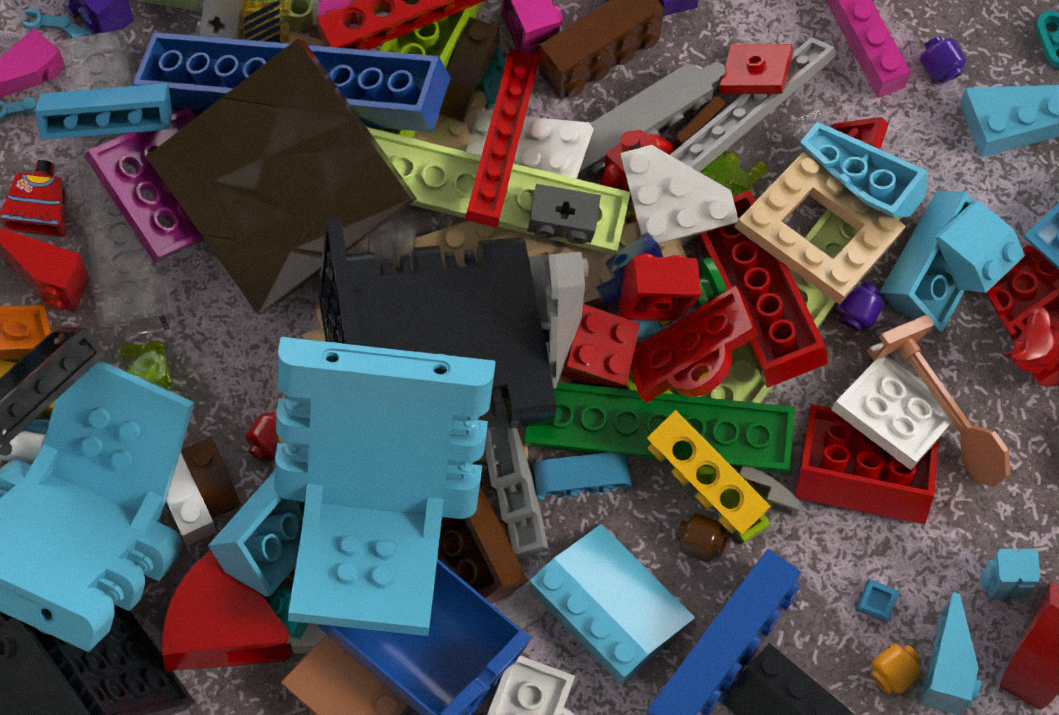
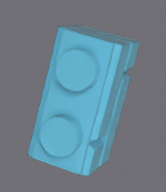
[980,549,1041,599]

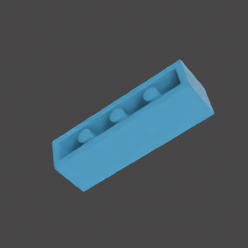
[35,83,173,140]

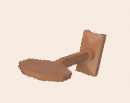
[867,315,1010,487]

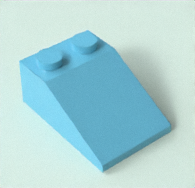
[920,592,981,715]

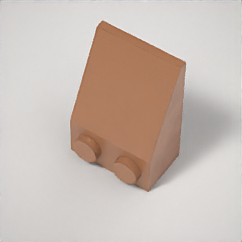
[280,634,408,715]

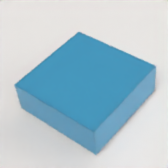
[856,578,900,623]

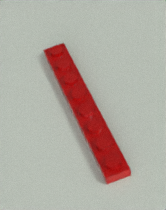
[465,48,539,228]

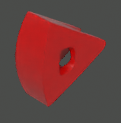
[162,550,291,671]
[1000,580,1059,710]

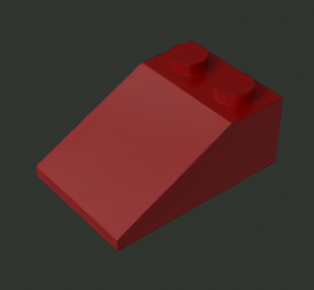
[0,228,90,312]

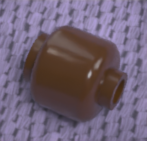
[676,514,729,562]

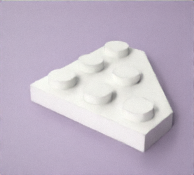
[620,145,738,248]

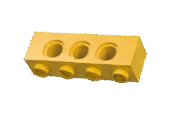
[647,410,771,534]

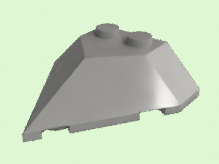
[528,251,589,388]

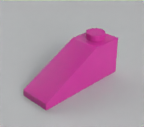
[0,28,64,97]

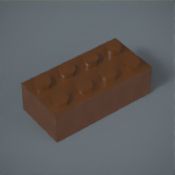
[539,0,664,100]

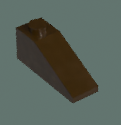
[439,17,500,122]

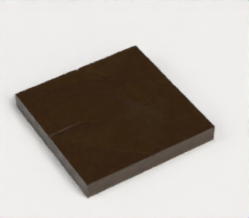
[146,39,417,315]

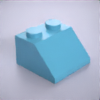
[935,200,1025,293]

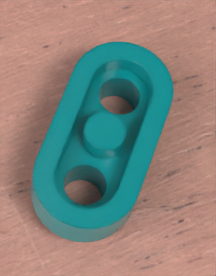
[1035,10,1059,70]

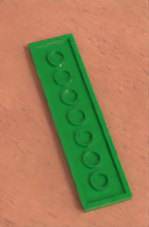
[524,382,795,474]

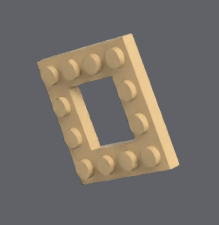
[734,152,906,304]

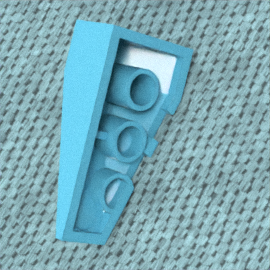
[800,122,927,217]

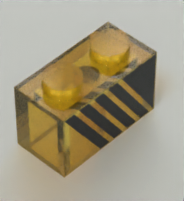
[242,0,291,43]

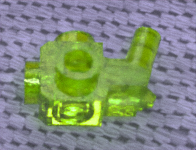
[700,151,768,196]
[121,340,171,389]

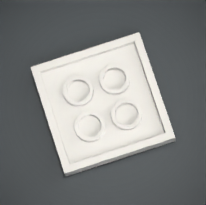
[831,356,953,470]

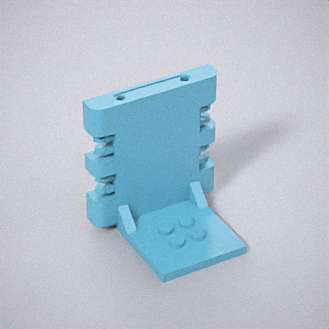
[274,337,495,636]
[0,360,195,652]

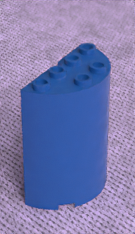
[318,559,532,715]

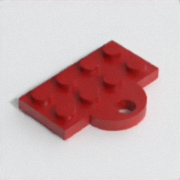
[630,286,759,403]

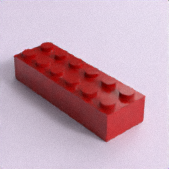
[696,190,828,388]

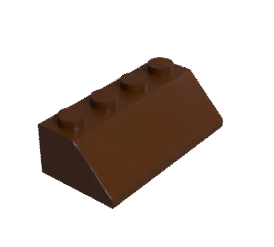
[437,485,528,604]

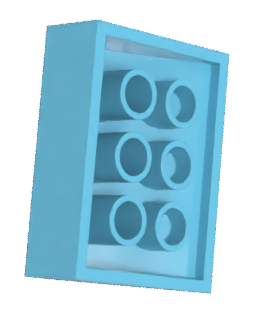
[529,524,695,686]

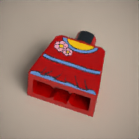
[0,160,67,237]

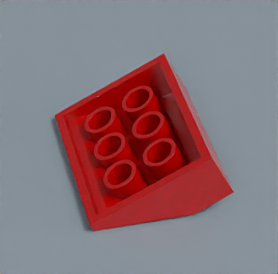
[794,404,939,525]

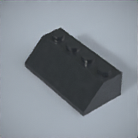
[722,643,855,715]

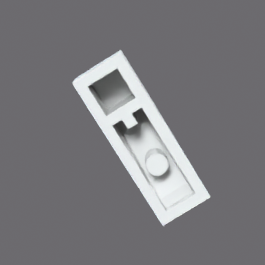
[166,452,217,546]

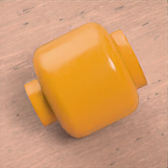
[870,644,922,694]

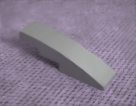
[485,417,549,558]

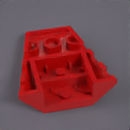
[985,244,1059,386]

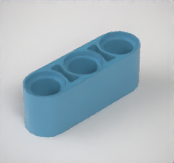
[533,453,632,500]

